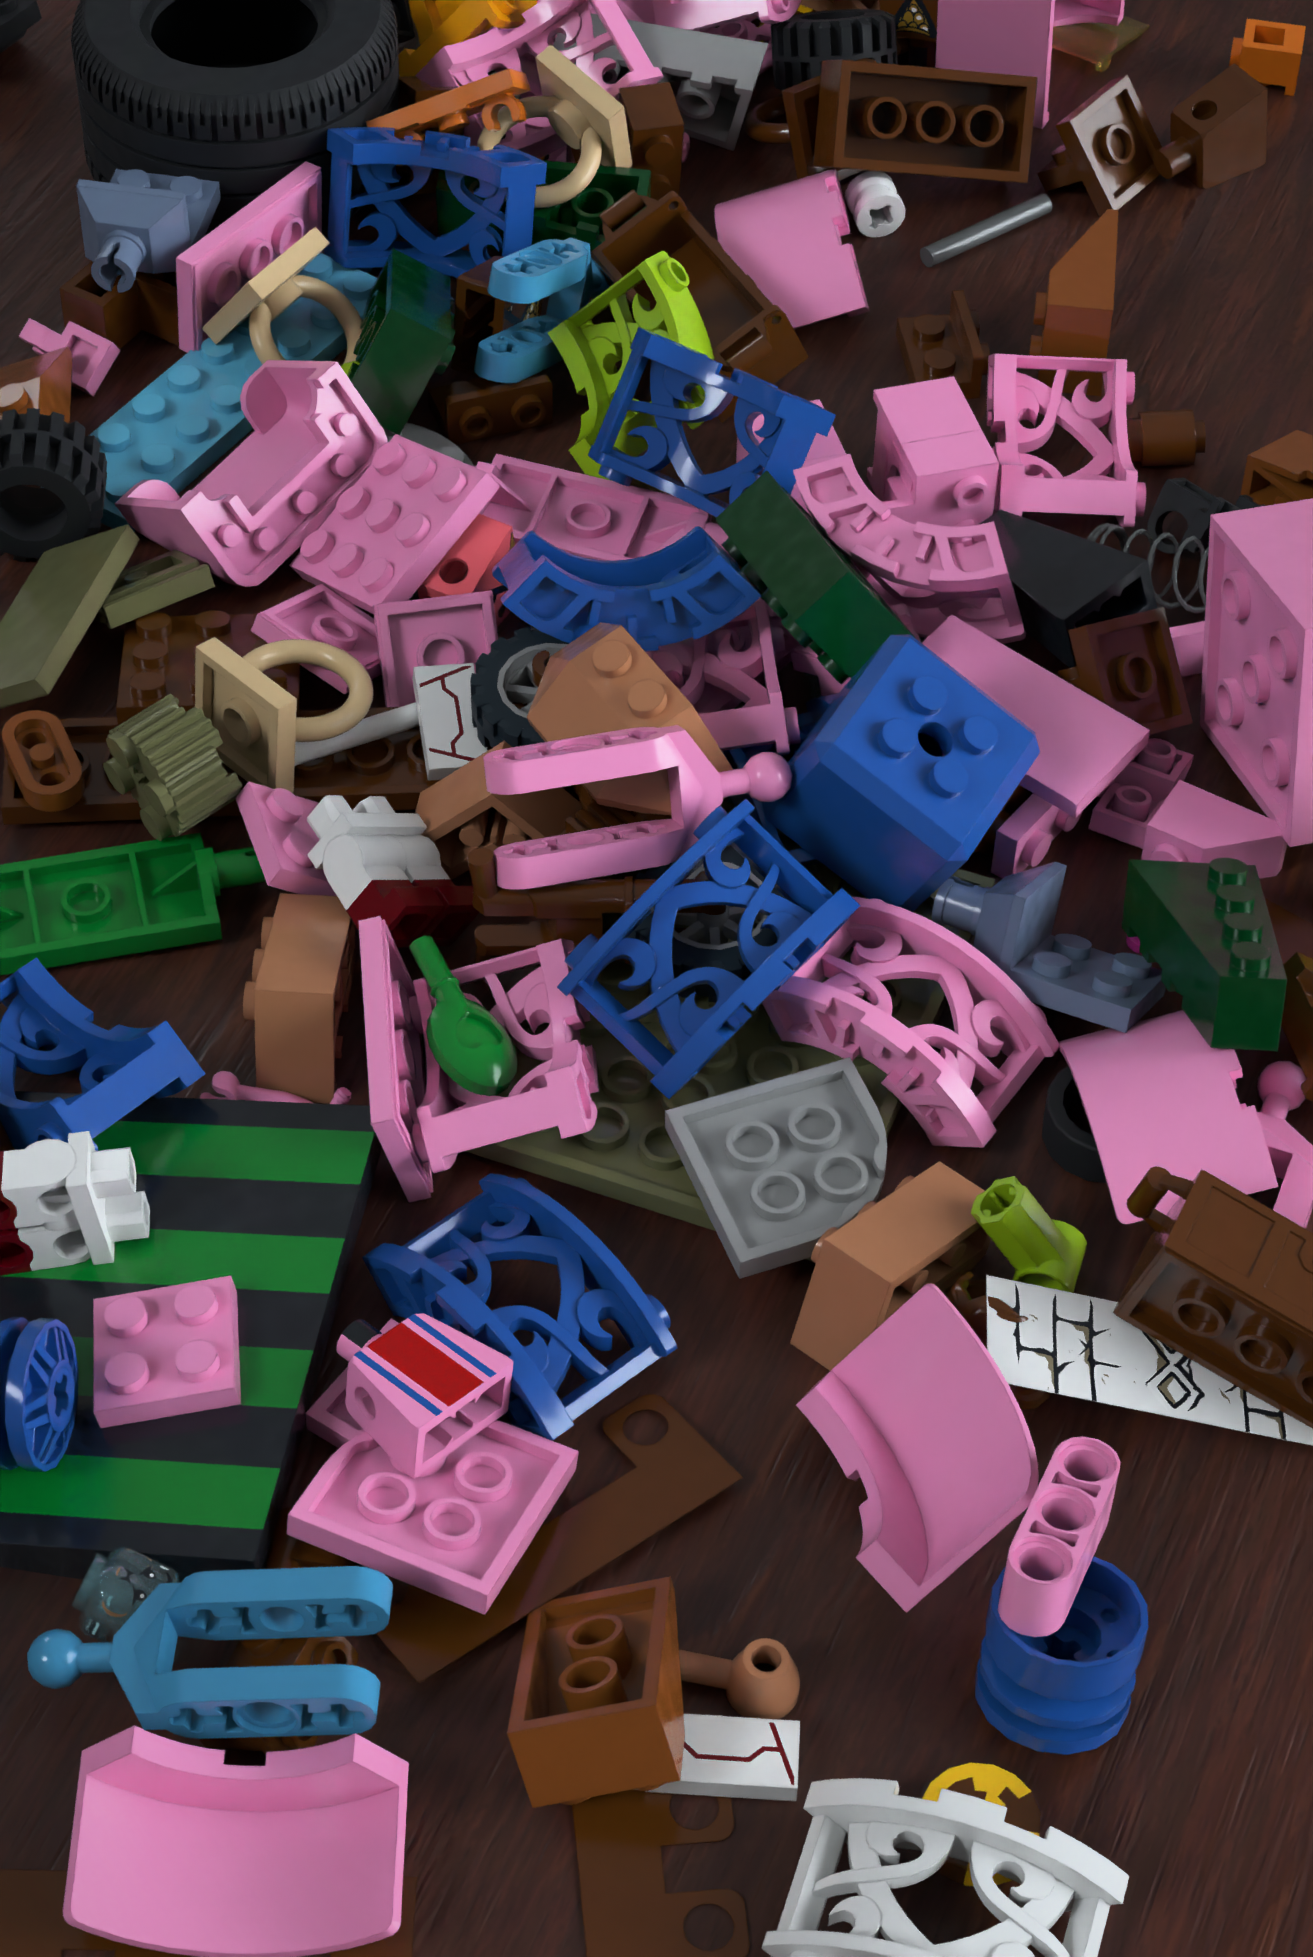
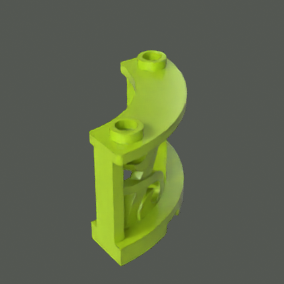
[548,251,714,481]

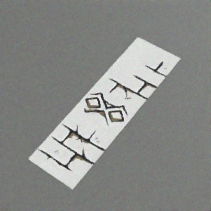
[986,1275,1313,1446]

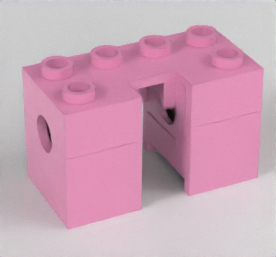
[736,376,999,526]

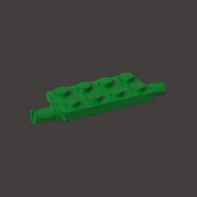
[0,832,266,976]

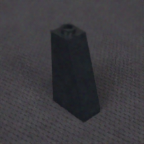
[980,509,1157,667]

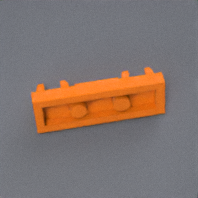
[366,68,531,167]

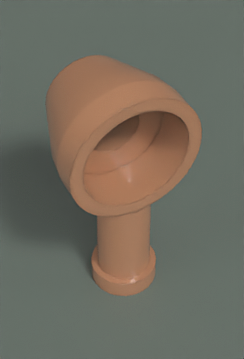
[679,1638,800,1719]

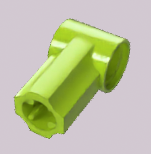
[971,1176,1087,1293]

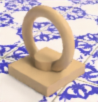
[477,44,632,208]
[202,226,362,365]
[195,637,373,793]

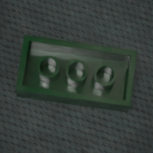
[715,470,915,685]

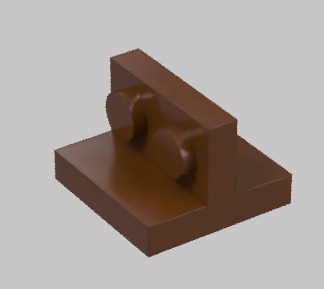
[1037,75,1162,217]
[1057,607,1193,735]

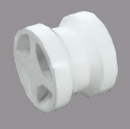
[845,171,906,238]

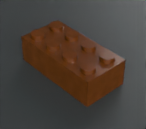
[813,60,1038,183]

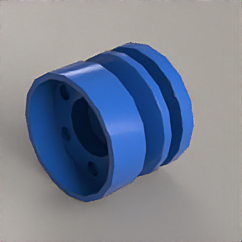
[0,1317,79,1472]
[975,1556,1148,1755]

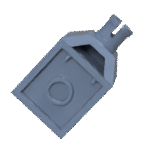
[76,169,221,292]
[932,862,1166,1033]

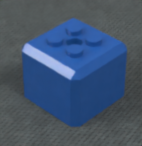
[762,634,1040,912]

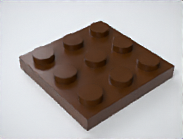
[116,609,302,725]

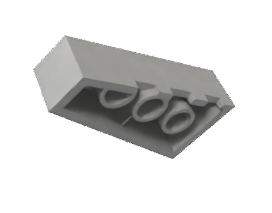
[553,14,768,151]

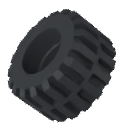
[770,9,898,91]
[0,408,107,562]

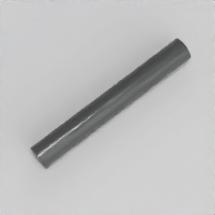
[920,193,1052,268]

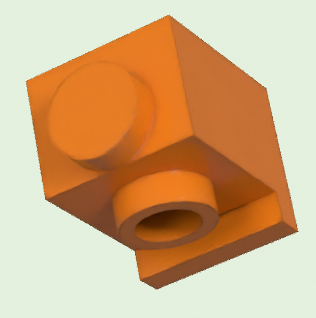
[1229,19,1306,96]

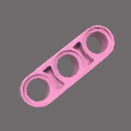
[998,1436,1121,1637]

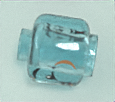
[71,1546,179,1642]

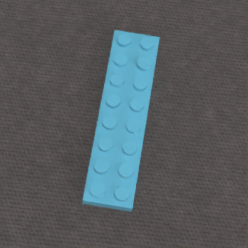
[41,253,377,532]

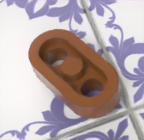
[2,710,85,812]

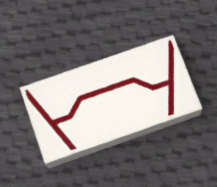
[412,663,488,781]
[645,1714,800,1801]

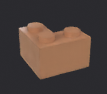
[415,741,582,880]

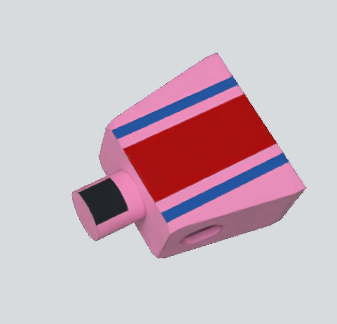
[336,1313,514,1479]

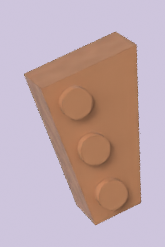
[243,893,356,1104]
[790,1161,991,1371]

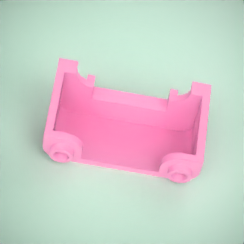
[115,360,388,587]

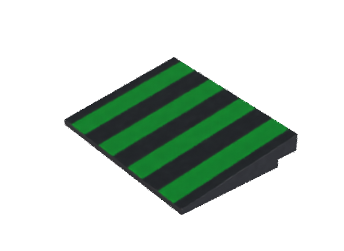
[0,1091,382,1591]

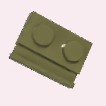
[94,550,215,629]

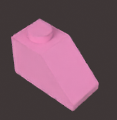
[1141,780,1287,879]

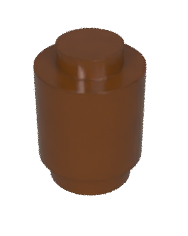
[1127,409,1206,467]

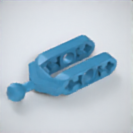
[474,237,609,383]
[27,1566,393,1739]

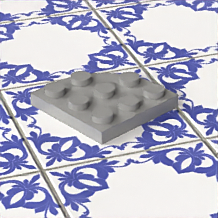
[665,1057,887,1279]

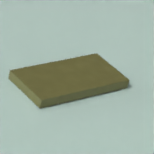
[0,524,140,709]

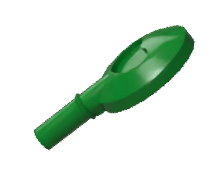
[409,936,518,1096]

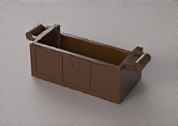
[591,189,809,423]
[1113,1167,1313,1428]

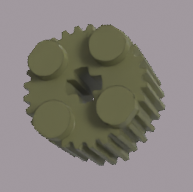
[103,693,242,841]

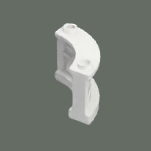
[762,1778,1129,1957]

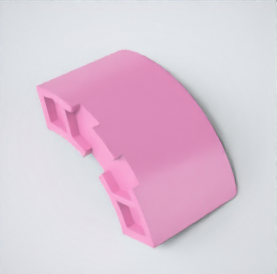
[714,168,870,329]
[1058,1010,1279,1224]
[796,1283,1039,1613]
[63,1725,409,1957]

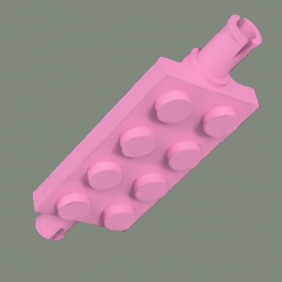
[468,454,729,561]

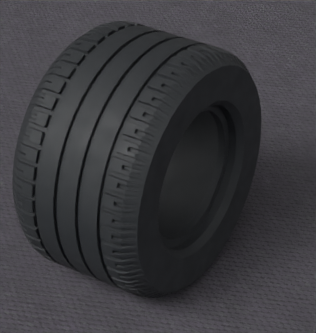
[71,0,399,236]

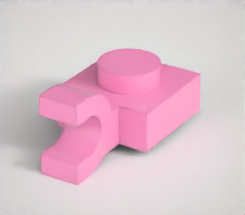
[18,318,121,397]

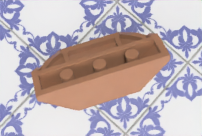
[527,622,733,818]

